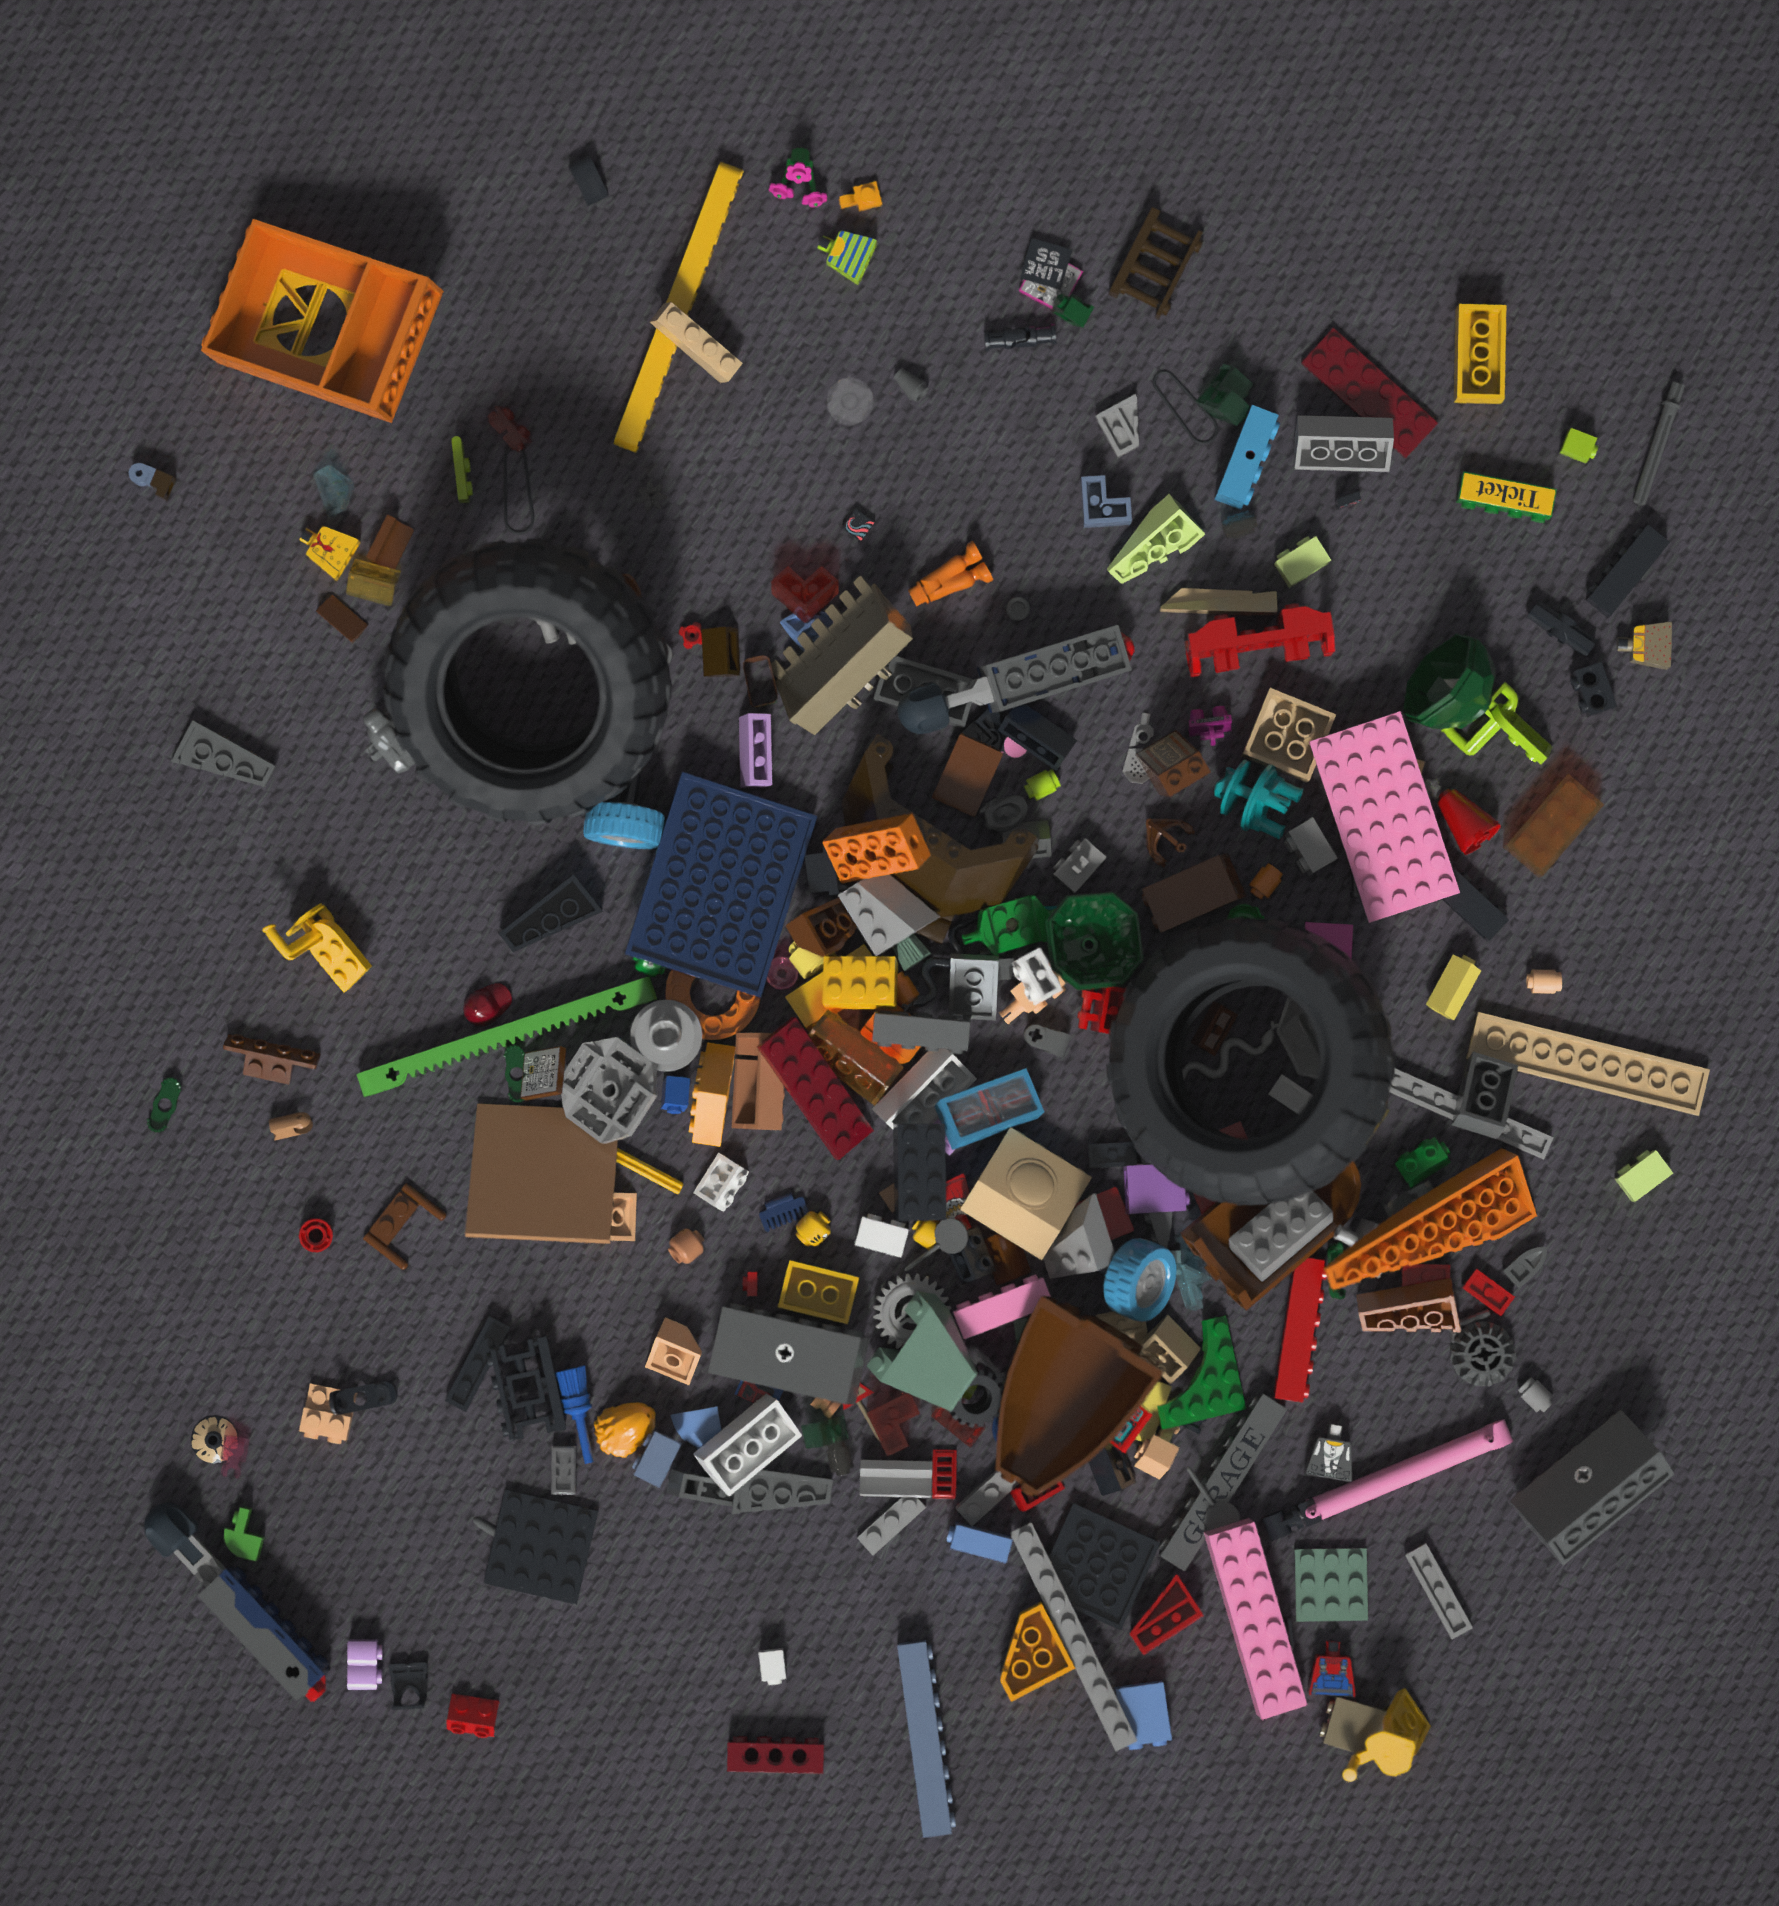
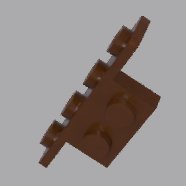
[223,1034,321,1085]

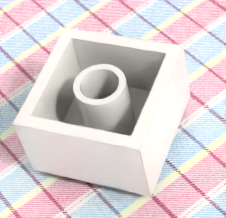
[855,1213,909,1257]

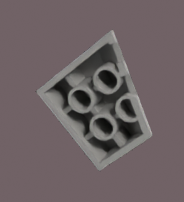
[838,874,941,956]
[1043,1193,1115,1279]

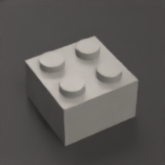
[1284,818,1337,876]

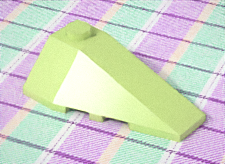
[1107,494,1205,584]

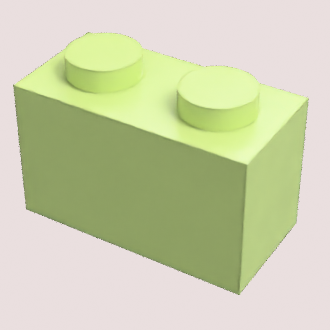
[1274,536,1331,588]
[1615,1149,1673,1202]

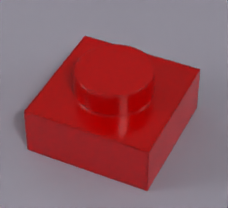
[743,1272,758,1296]

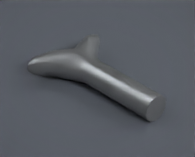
[1447,1309,1491,1344]

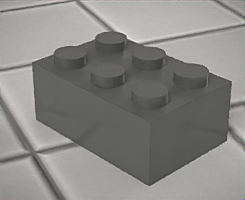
[1452,1052,1518,1139]

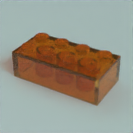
[1503,774,1604,878]
[808,1009,904,1106]

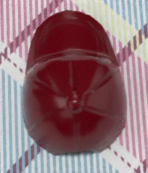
[463,983,512,1027]

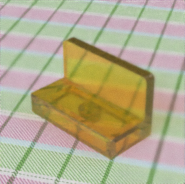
[346,559,401,606]

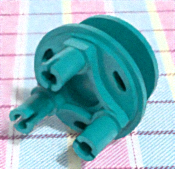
[1214,760,1303,839]

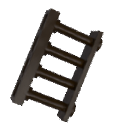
[1109,207,1204,320]

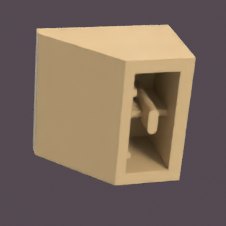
[1139,1314,1201,1384]

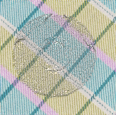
[826,378,874,426]

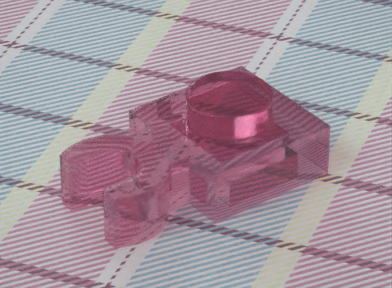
[220,1435,250,1478]

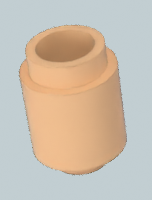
[1526,969,1562,994]

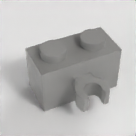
[1053,839,1106,894]

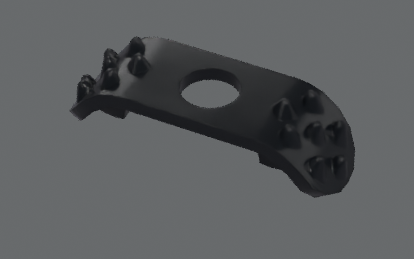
[329,1381,398,1415]

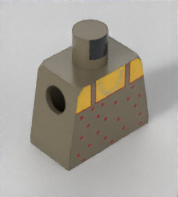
[1616,622,1672,669]

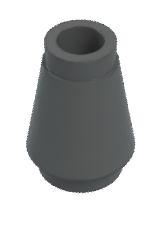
[894,368,929,402]

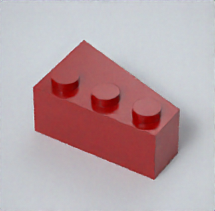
[1130,1574,1204,1655]

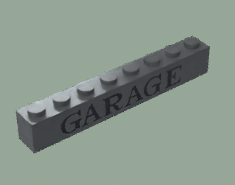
[1158,1393,1287,1572]

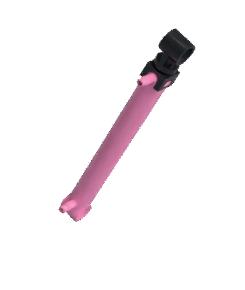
[1262,1419,1513,1541]

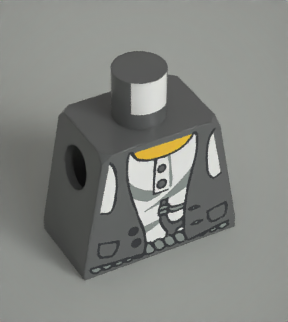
[1304,1424,1352,1482]

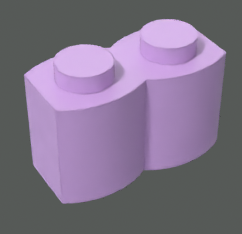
[347,1639,383,1690]

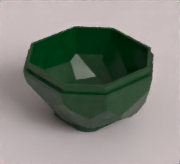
[1403,633,1496,729]

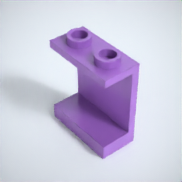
[1123,1165,1190,1214]

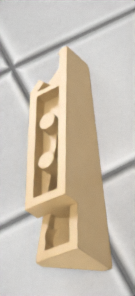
[1160,588,1277,616]

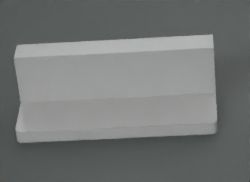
[860,1460,932,1498]

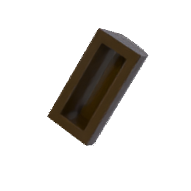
[701,627,740,677]

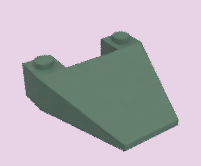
[867,1291,977,1411]

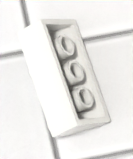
[872,1048,977,1129]
[693,1393,802,1496]

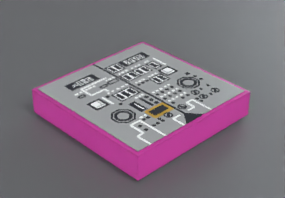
[1019,263,1083,309]

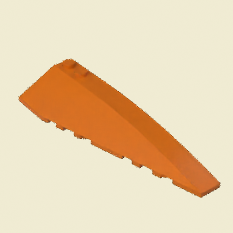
[1325,1148,1537,1289]

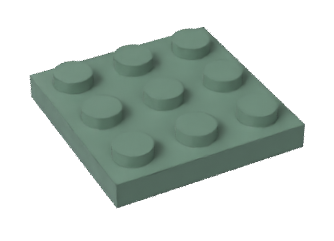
[1294,1548,1368,1622]

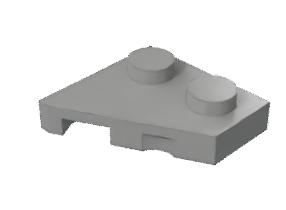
[1095,394,1139,458]

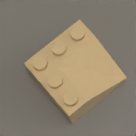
[1241,688,1336,783]

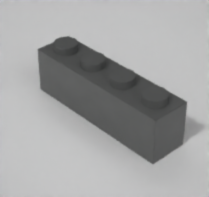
[872,1010,972,1054]

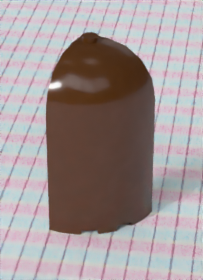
[1180,1161,1361,1311]

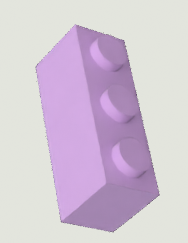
[739,713,772,789]

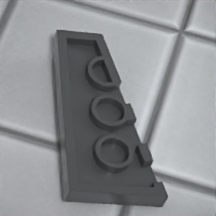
[171,720,277,787]
[731,1469,833,1514]

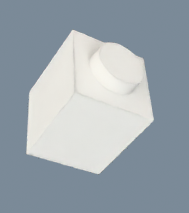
[759,1648,786,1685]

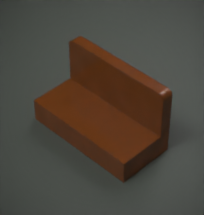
[366,514,414,571]
[984,1234,1031,1285]

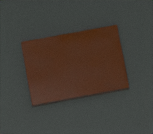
[932,733,1004,817]

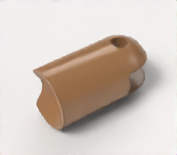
[269,1112,313,1141]

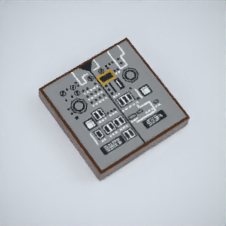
[520,1046,566,1100]

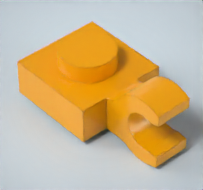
[839,181,882,211]

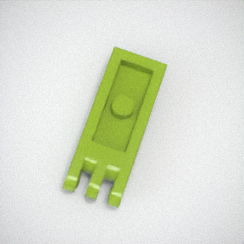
[452,436,473,503]

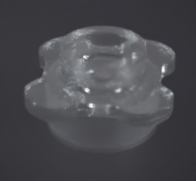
[1425,778,1441,803]

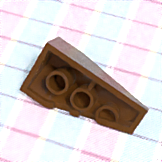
[785,898,857,957]

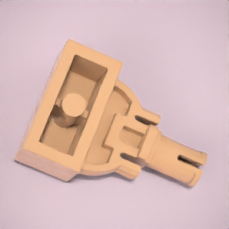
[1134,1422,1180,1479]

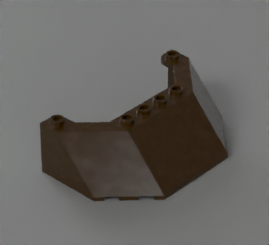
[841,734,1039,919]

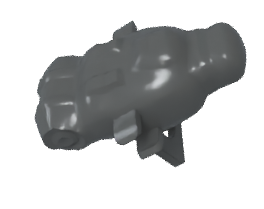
[363,707,415,774]

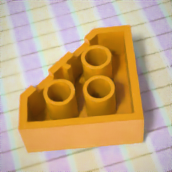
[689,1042,736,1147]
[999,1602,1075,1702]

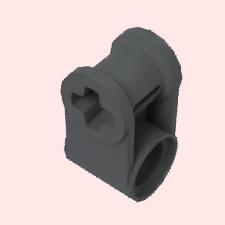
[1023,1025,1071,1058]

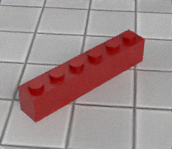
[1273,1258,1327,1403]

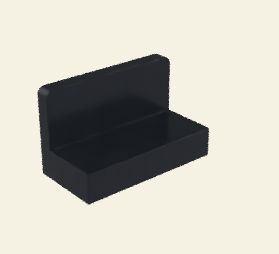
[1088,1443,1136,1496]

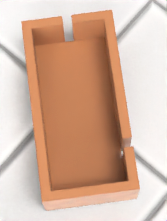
[732,1033,785,1130]

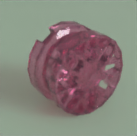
[767,956,799,990]

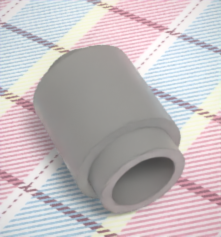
[1518,1377,1553,1412]

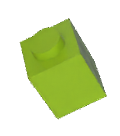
[1559,428,1599,463]

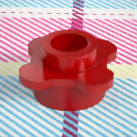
[679,622,702,649]

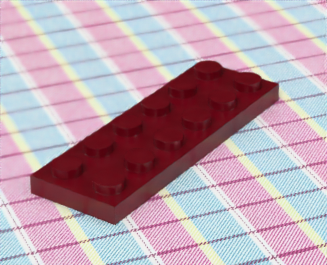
[1301,328,1438,459]
[757,1017,874,1160]

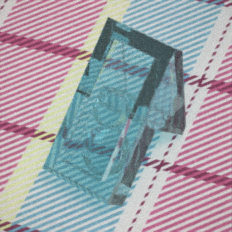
[1176,1262,1212,1311]

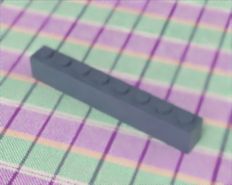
[897,1640,956,1838]

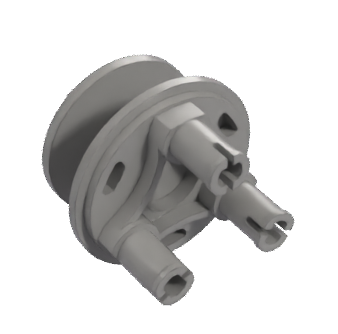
[630,1000,702,1071]

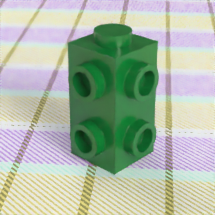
[1395,1137,1450,1188]

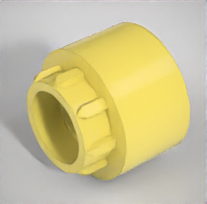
[789,942,836,979]

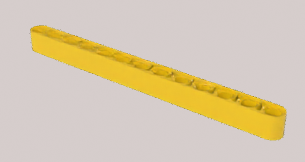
[614,162,743,453]

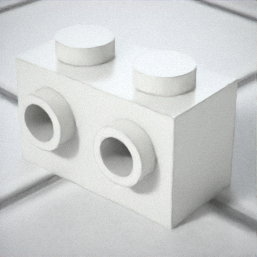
[1012,948,1062,1006]

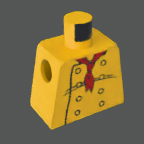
[300,526,360,581]

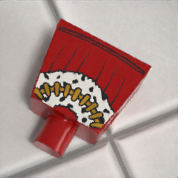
[941,1173,972,1230]

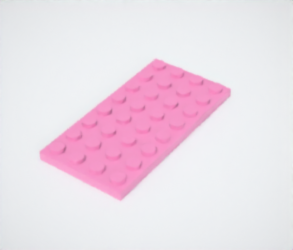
[1309,711,1460,923]

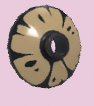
[191,1416,238,1464]

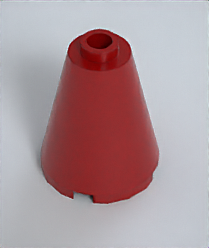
[1438,789,1501,855]

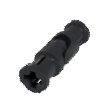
[984,323,1056,352]

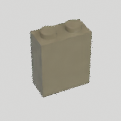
[1319,1696,1387,1753]

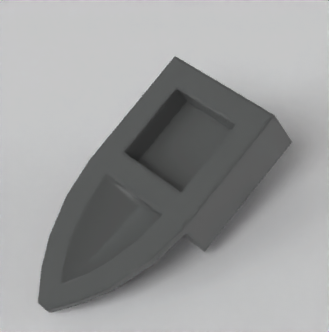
[1502,1247,1547,1289]

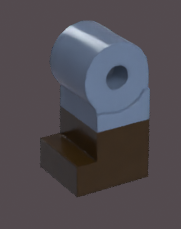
[129,463,177,501]

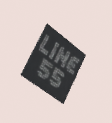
[1020,238,1072,290]

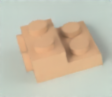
[299,1383,358,1444]

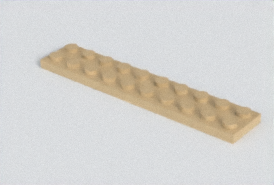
[1466,1012,1710,1116]

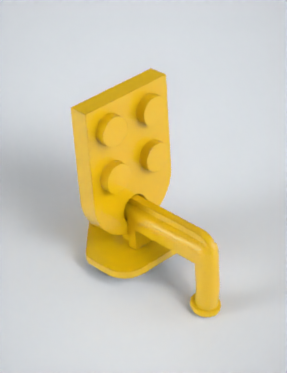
[262,903,372,993]
[1343,1688,1431,1781]

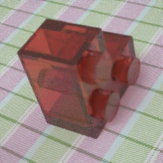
[771,566,839,623]
[867,1392,920,1456]

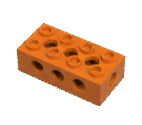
[822,813,931,883]

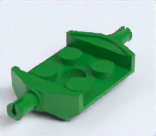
[962,895,1056,956]

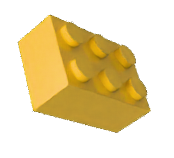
[822,956,898,1009]
[778,1260,859,1324]

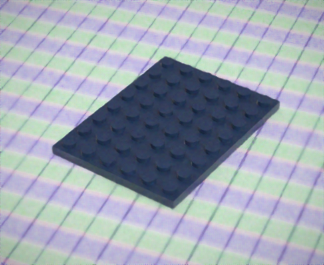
[624,772,817,998]

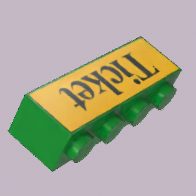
[1456,472,1557,523]

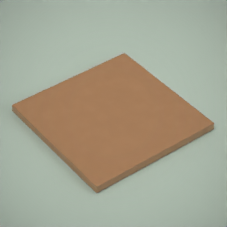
[465,1104,618,1244]

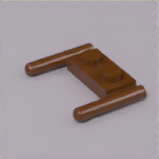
[363,1183,446,1270]

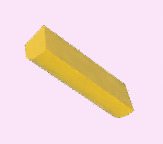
[785,944,872,1032]

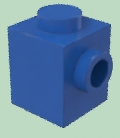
[661,1076,690,1114]

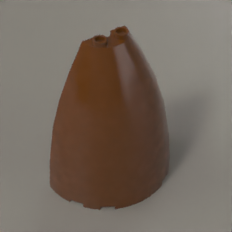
[996,1296,1165,1496]

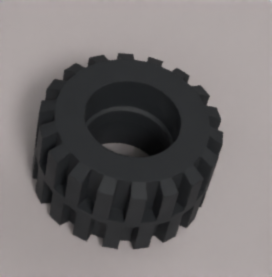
[948,1361,1004,1428]

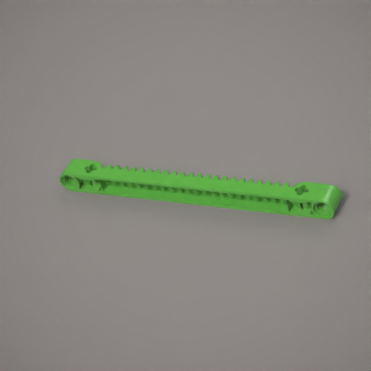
[356,976,657,1097]

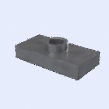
[551,1446,576,1494]

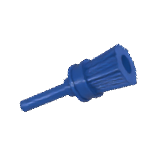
[554,1366,594,1464]

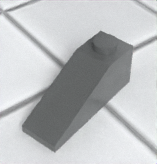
[666,1469,734,1507]

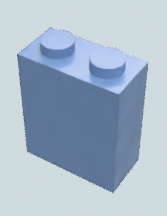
[946,1522,1012,1563]
[1115,1680,1172,1750]

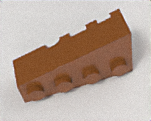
[1356,1278,1461,1332]

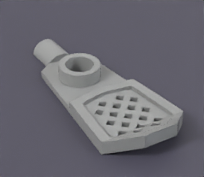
[1122,713,1154,784]

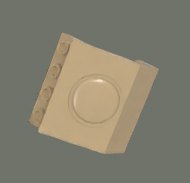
[960,1127,1092,1260]

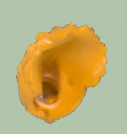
[593,1402,655,1458]

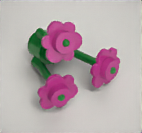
[769,148,827,207]

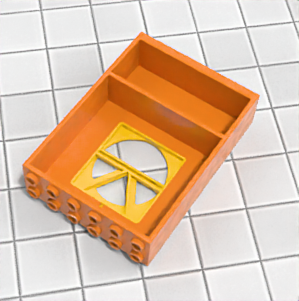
[201,219,444,423]

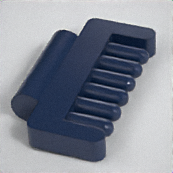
[759,1192,809,1232]

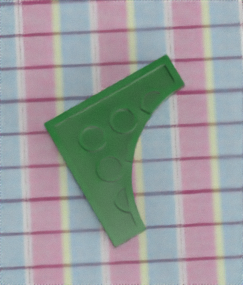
[1157,1316,1246,1429]

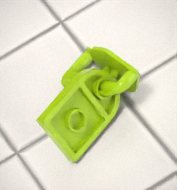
[1441,682,1553,764]

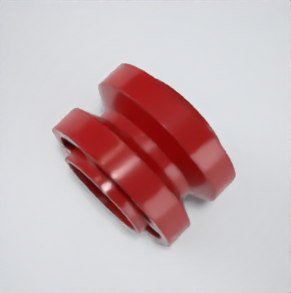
[299,1218,333,1252]

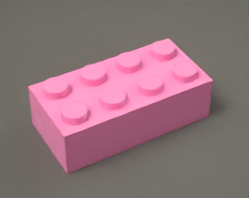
[953,1274,1050,1339]

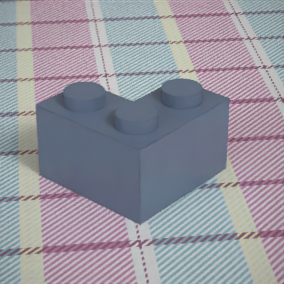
[1080,475,1132,528]
[632,1430,682,1488]

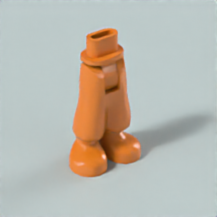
[908,541,993,607]

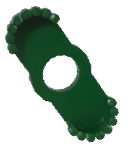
[503,1045,525,1103]
[147,1078,181,1132]
[1327,1242,1346,1299]

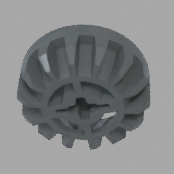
[1450,1321,1516,1386]

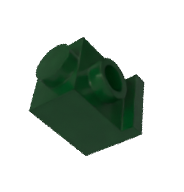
[1051,293,1094,328]

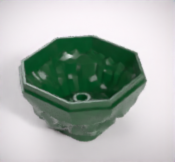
[1045,892,1144,990]

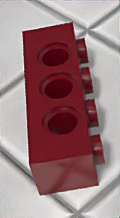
[727,1736,824,1774]

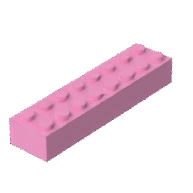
[1204,1518,1307,1720]

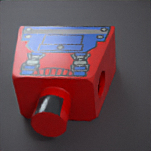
[1307,1641,1355,1697]

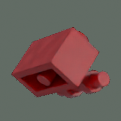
[1077,987,1126,1034]

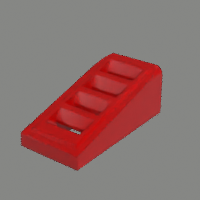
[932,1449,957,1499]
[1010,1481,1065,1512]

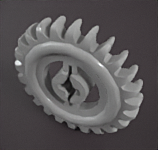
[873,1273,951,1349]

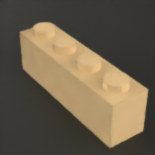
[650,302,742,383]

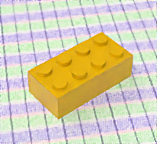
[1454,304,1506,404]

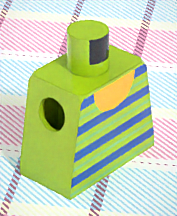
[818,231,877,285]

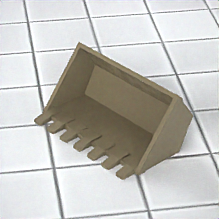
[769,576,913,735]

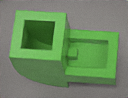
[224,1506,265,1561]

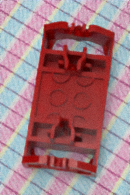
[1184,603,1335,678]

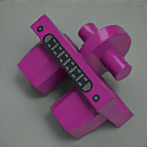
[1188,706,1232,746]

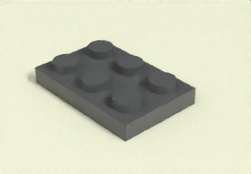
[949,953,999,1021]

